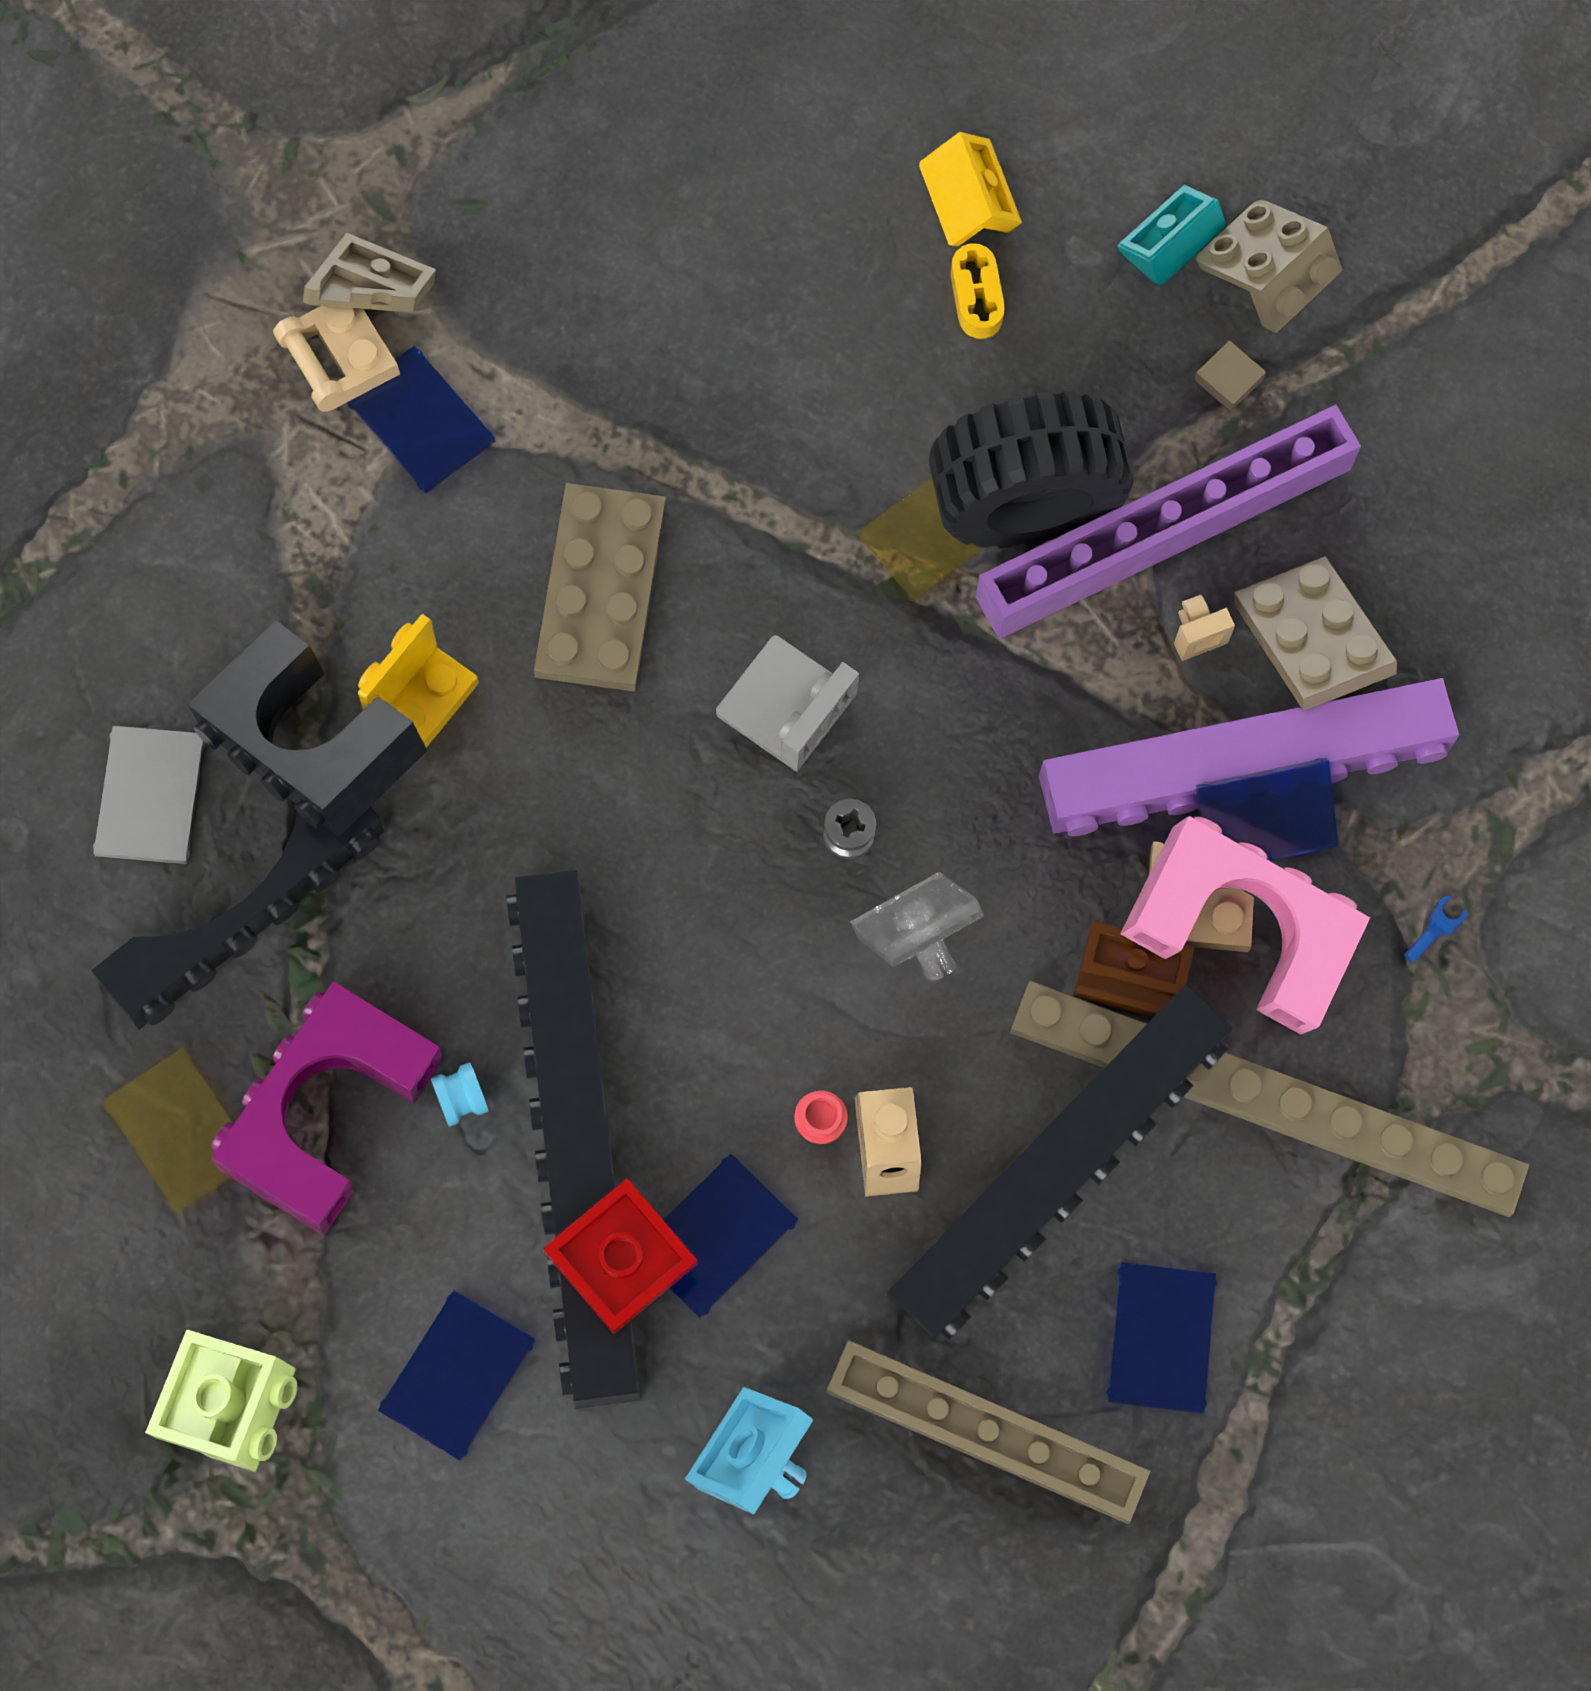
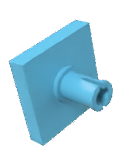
[685,1387,813,1515]

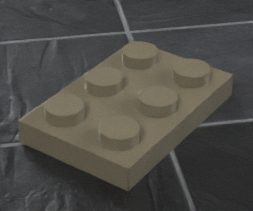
[1234,556,1397,711]

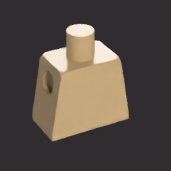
[854,1087,921,1197]

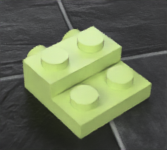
[145,1330,297,1472]

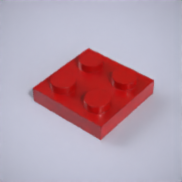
[543,1178,698,1334]

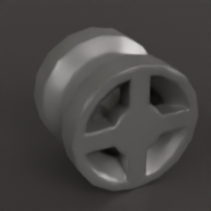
[823,798,876,860]

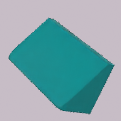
[1117,184,1226,286]

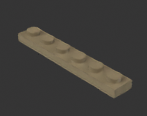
[826,1340,1151,1524]

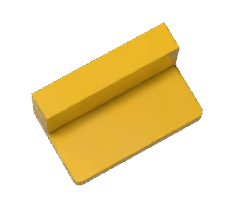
[919,132,1022,247]

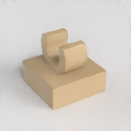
[1174,595,1235,661]

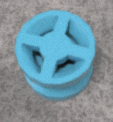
[430,1062,489,1127]

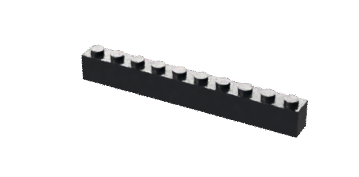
[506,870,640,1409]

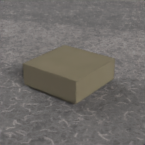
[1194,340,1266,411]

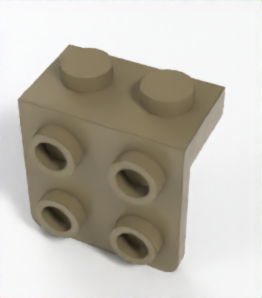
[1196,200,1343,333]

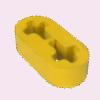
[951,243,1004,339]

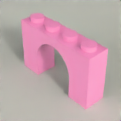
[1120,816,1370,1035]

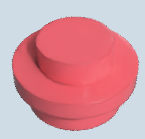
[794,1091,848,1144]

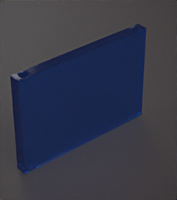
[347,345,496,493]
[1196,758,1339,861]
[664,1154,798,1319]
[1106,1262,1217,1414]
[378,1290,535,1461]

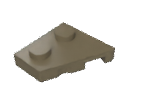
[303,233,436,313]

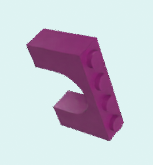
[211,981,443,1236]

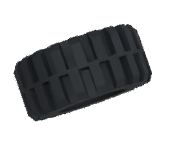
[928,391,1134,548]

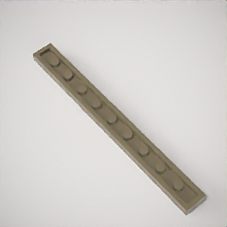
[1010,981,1530,1217]

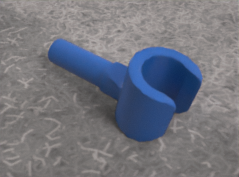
[1404,896,1467,963]

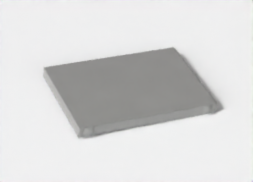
[93,726,206,864]

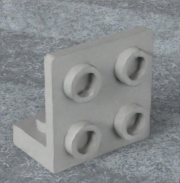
[716,635,859,772]

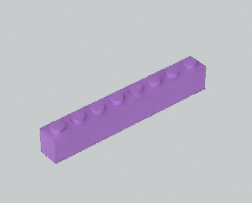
[975,405,1361,639]
[1039,678,1459,836]

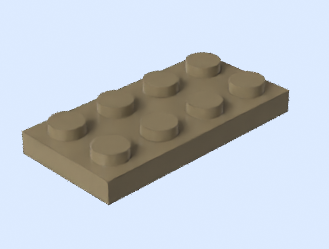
[534,483,666,692]

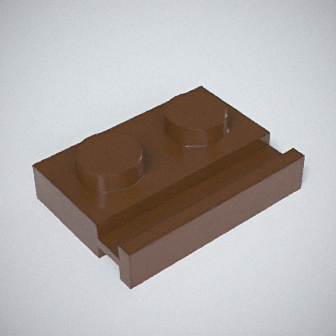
[1073,921,1195,1018]

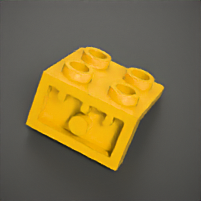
[358,614,479,748]

